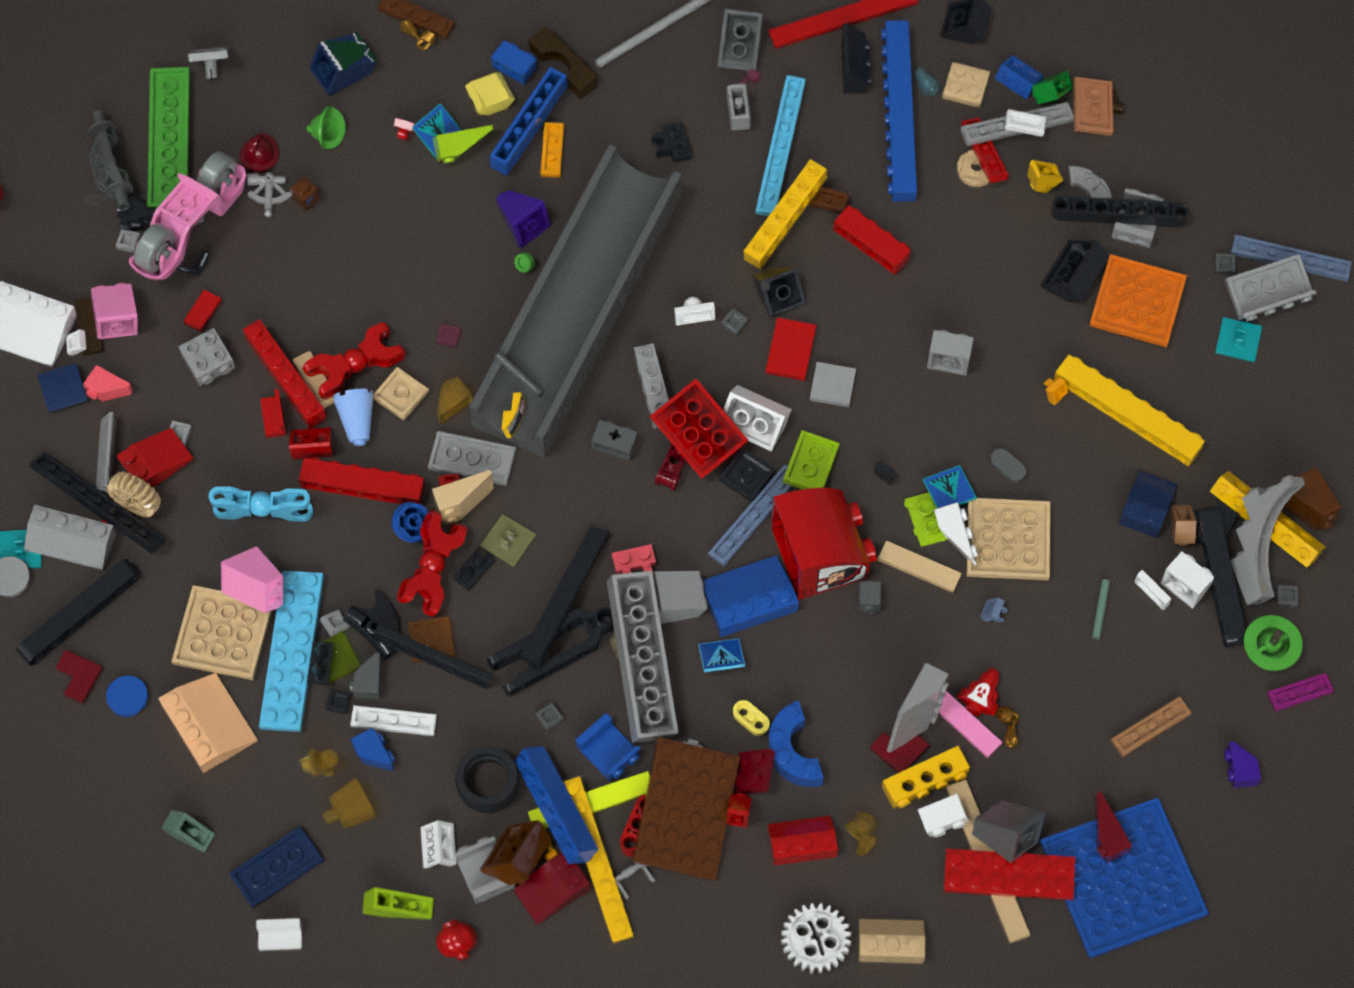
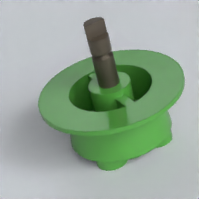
[1244,615,1303,671]

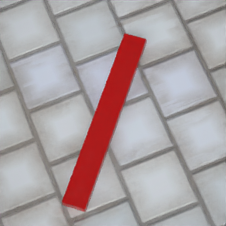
[768,0,919,49]

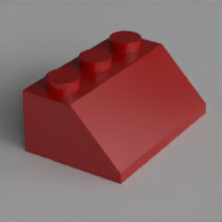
[767,815,838,866]

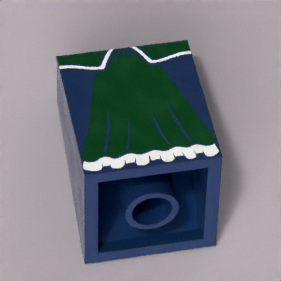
[309,32,377,96]

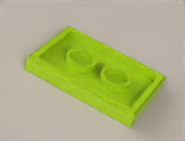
[782,430,840,490]

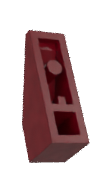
[1094,791,1132,863]

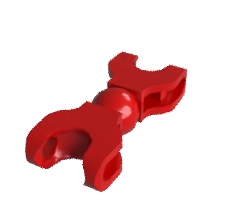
[302,322,406,400]
[397,510,467,617]

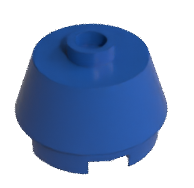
[391,502,428,543]

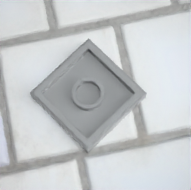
[810,362,856,407]

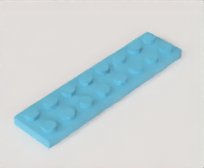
[259,571,324,732]

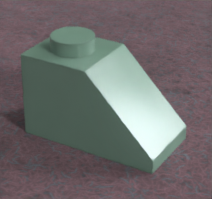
[161,810,215,852]

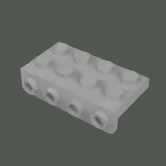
[1224,254,1317,322]

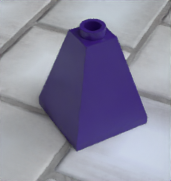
[496,190,551,249]

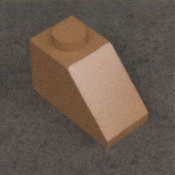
[1170,505,1197,546]

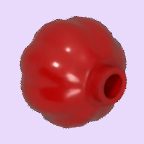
[436,919,477,961]

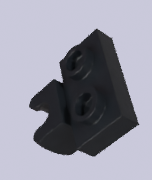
[651,123,692,162]

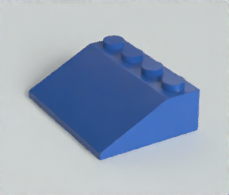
[703,555,799,637]

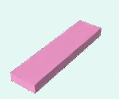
[939,691,1002,759]

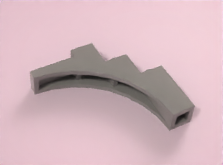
[1230,475,1305,605]

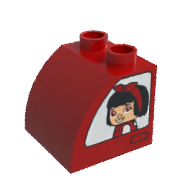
[771,488,877,600]

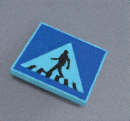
[698,639,745,672]

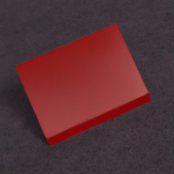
[289,427,333,460]

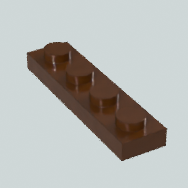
[378,0,455,40]

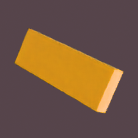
[541,122,564,178]

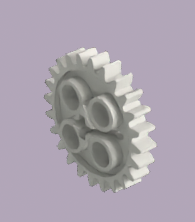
[781,903,851,974]

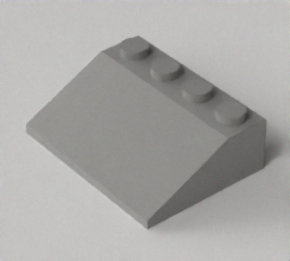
[887,663,949,753]

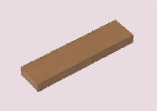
[1111,696,1192,758]

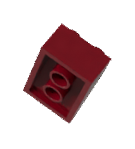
[513,852,590,925]

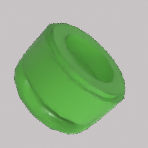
[514,252,536,273]

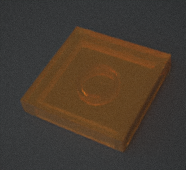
[408,616,455,664]

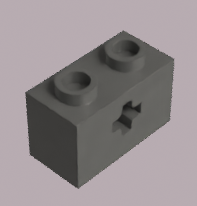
[591,420,638,461]

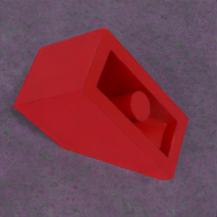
[727,793,751,828]

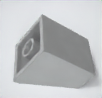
[653,571,708,624]

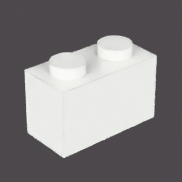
[918,794,969,838]

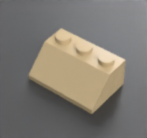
[859,919,925,964]

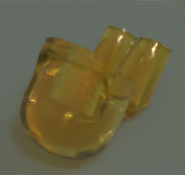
[845,812,876,857]

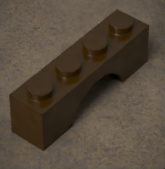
[528,27,598,100]

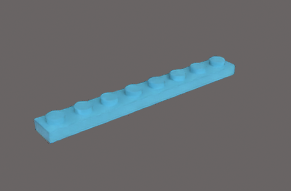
[756,75,806,217]

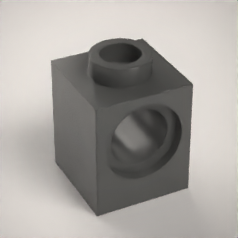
[859,581,881,614]

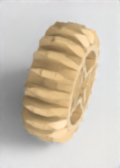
[107,472,161,518]

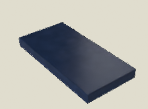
[229,826,324,909]

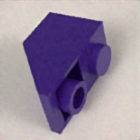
[1224,741,1261,788]

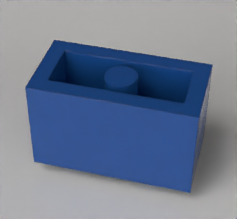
[491,40,537,85]

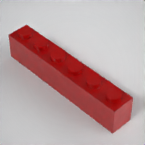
[242,319,326,429]
[299,457,425,505]

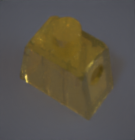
[322,778,376,828]

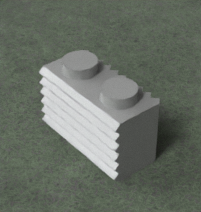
[727,84,751,131]

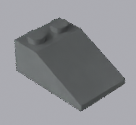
[718,9,765,72]

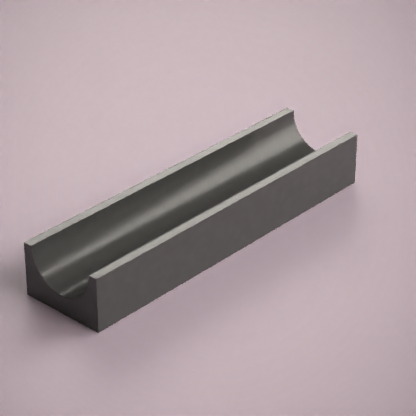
[469,144,681,458]

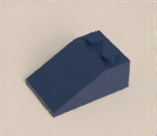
[1119,470,1177,538]

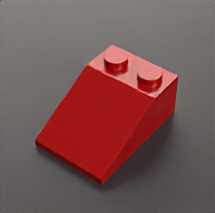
[117,428,194,488]

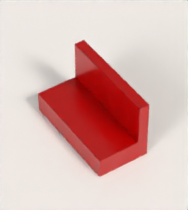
[260,389,286,438]

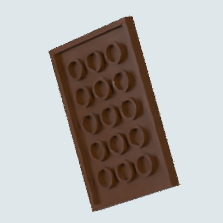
[632,737,740,881]

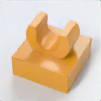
[1043,377,1068,406]

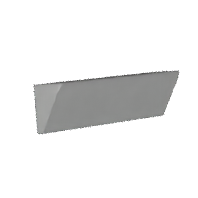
[96,412,116,495]

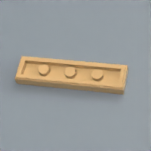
[878,541,962,593]

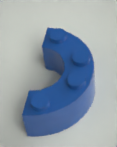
[768,701,824,787]

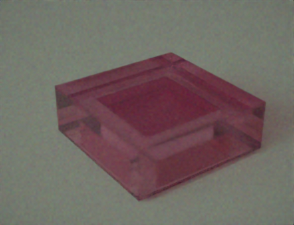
[436,324,461,348]

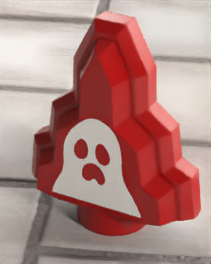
[957,668,999,716]

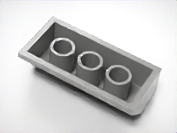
[24,505,116,571]

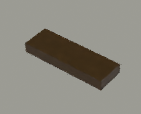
[75,297,103,356]

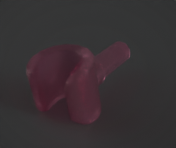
[733,69,761,85]

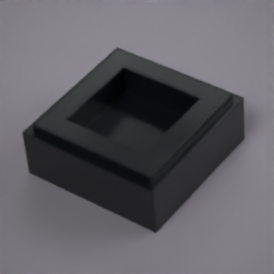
[874,461,895,485]
[325,689,352,715]

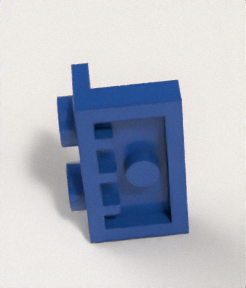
[995,55,1044,99]

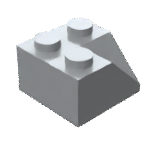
[927,330,974,376]

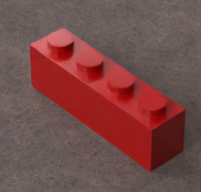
[833,205,911,275]

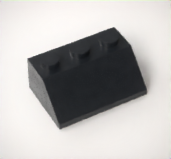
[841,23,871,94]
[1041,240,1109,302]

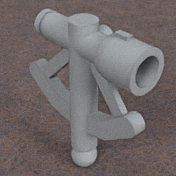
[247,173,291,217]

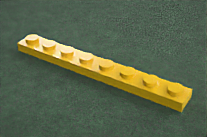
[563,776,633,944]

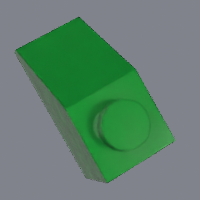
[1032,70,1073,104]

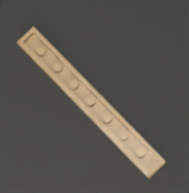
[946,780,1030,943]

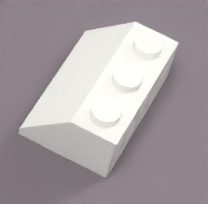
[723,385,792,452]

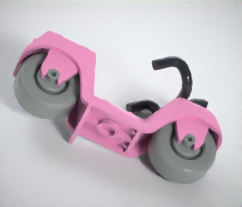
[129,151,246,281]

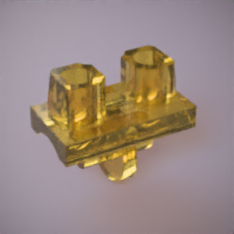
[300,748,338,777]

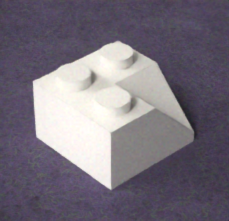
[1161,552,1214,609]

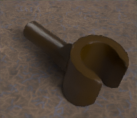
[1112,89,1124,115]

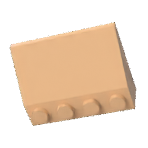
[158,673,258,773]

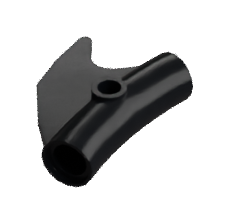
[342,589,398,660]

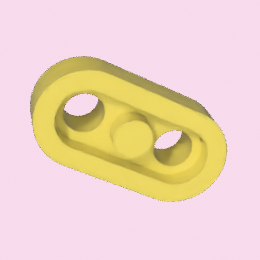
[733,700,770,736]

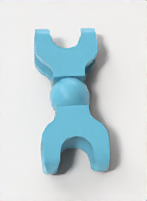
[208,487,314,522]

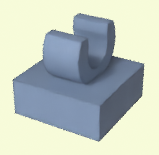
[980,598,1008,623]

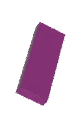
[1267,672,1334,712]

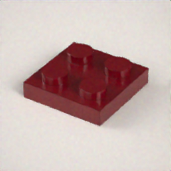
[733,749,775,794]

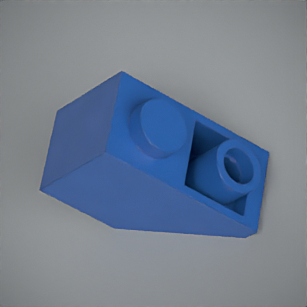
[351,728,395,771]

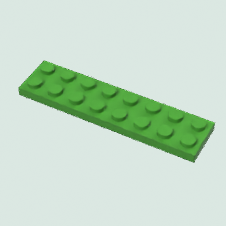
[147,67,190,209]

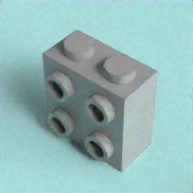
[178,328,235,386]

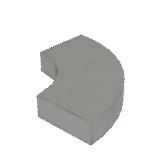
[1068,166,1112,198]

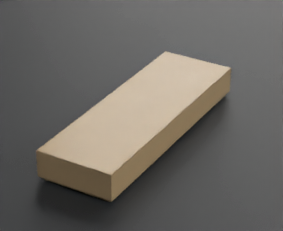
[292,351,334,408]

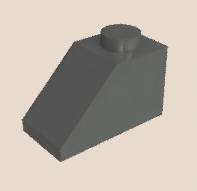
[350,653,381,699]

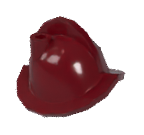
[239,133,279,172]

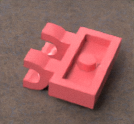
[611,544,656,574]

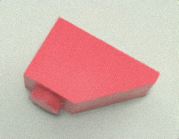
[83,365,133,402]

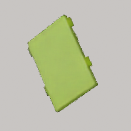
[904,492,947,547]

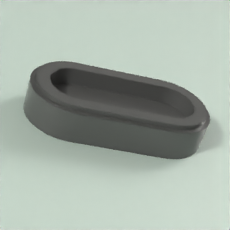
[990,448,1026,483]

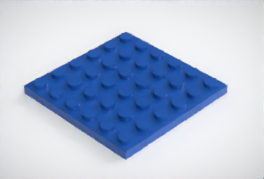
[1040,798,1209,959]

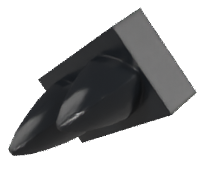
[452,547,495,591]
[307,641,334,685]

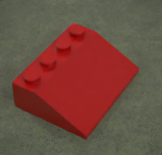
[649,379,748,479]

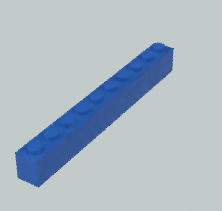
[881,21,917,202]

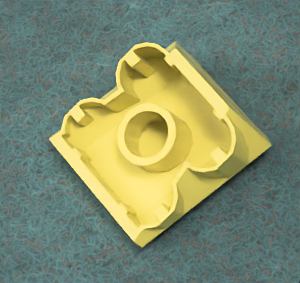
[465,73,515,116]

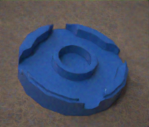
[106,675,149,717]

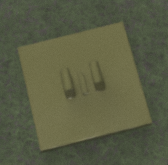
[480,514,537,567]

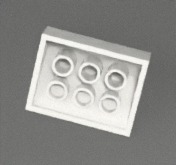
[0,281,77,367]

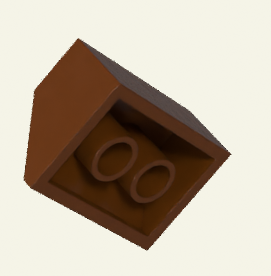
[480,820,552,885]

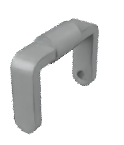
[615,864,655,900]

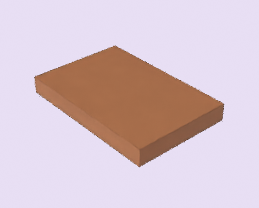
[1073,77,1114,136]

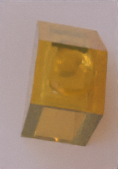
[437,377,473,424]

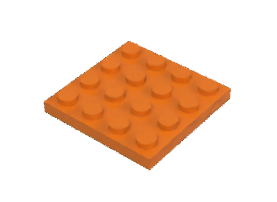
[1089,254,1187,348]

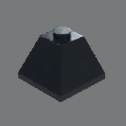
[752,267,806,317]

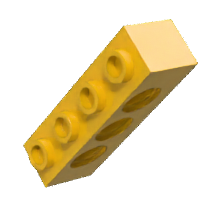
[882,746,970,809]

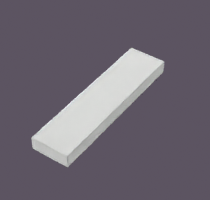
[351,705,437,736]

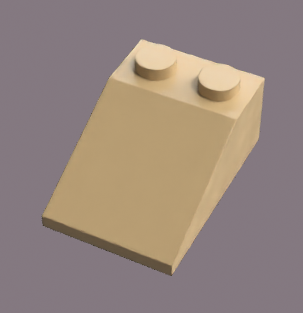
[432,470,494,526]

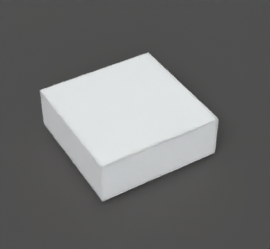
[66,329,86,356]

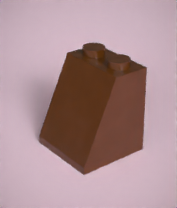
[1283,467,1342,532]

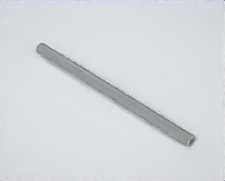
[594,0,711,68]

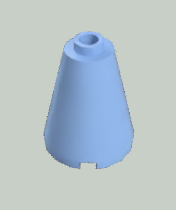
[333,389,374,446]

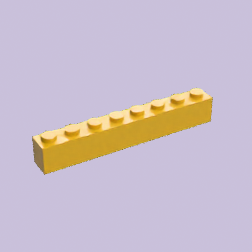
[1054,355,1205,467]

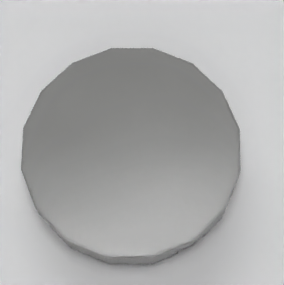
[0,557,30,598]

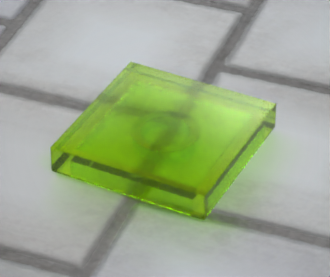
[322,631,361,686]

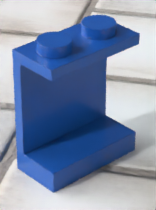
[575,713,641,782]

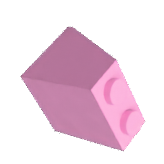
[91,283,138,339]
[221,546,283,613]

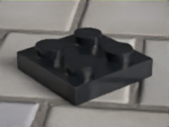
[719,447,775,502]

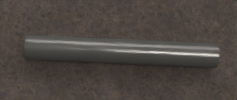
[493,351,542,396]

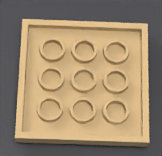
[966,498,1050,581]
[171,585,272,680]

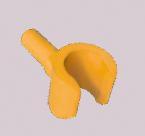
[544,842,557,861]

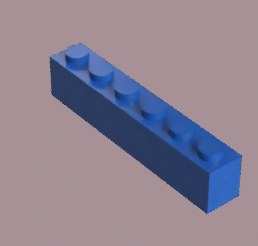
[489,67,567,176]
[515,746,599,865]

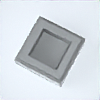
[115,230,141,253]
[320,609,349,636]

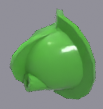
[306,106,345,149]

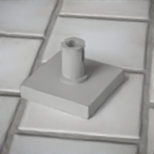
[188,47,231,78]

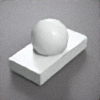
[674,297,715,326]

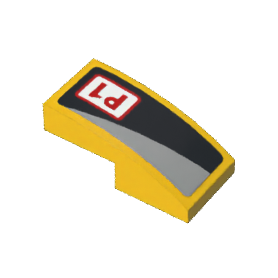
[502,392,526,438]

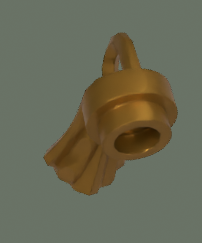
[400,19,437,51]
[996,706,1019,749]

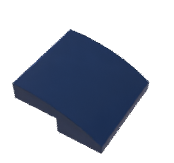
[37,363,88,413]

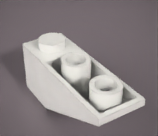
[934,502,978,565]

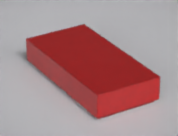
[183,290,222,332]

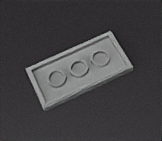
[428,431,517,486]

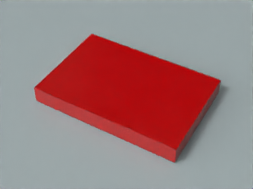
[765,317,816,381]

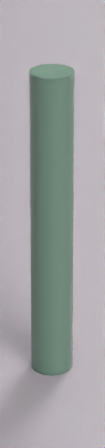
[1092,579,1110,639]

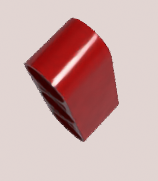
[620,795,645,857]

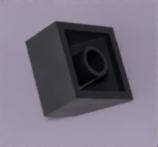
[940,0,992,44]

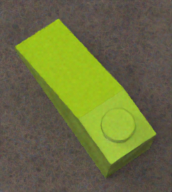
[433,125,493,164]
[363,887,433,920]

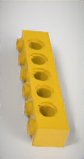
[743,159,827,270]
[1210,471,1326,568]

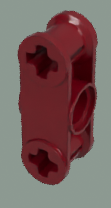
[654,444,687,491]

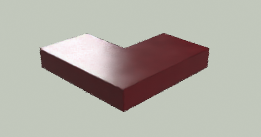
[55,650,103,704]
[870,732,929,773]

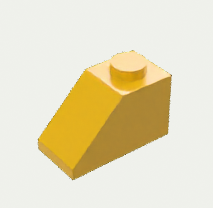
[1027,160,1063,193]

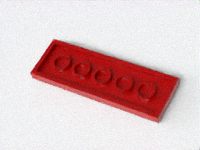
[944,849,1075,901]

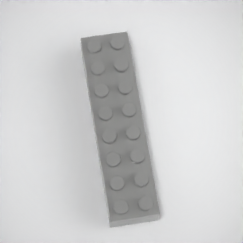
[607,571,679,743]

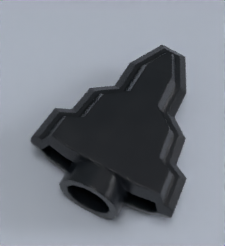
[117,194,156,231]

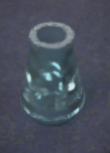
[914,68,939,97]

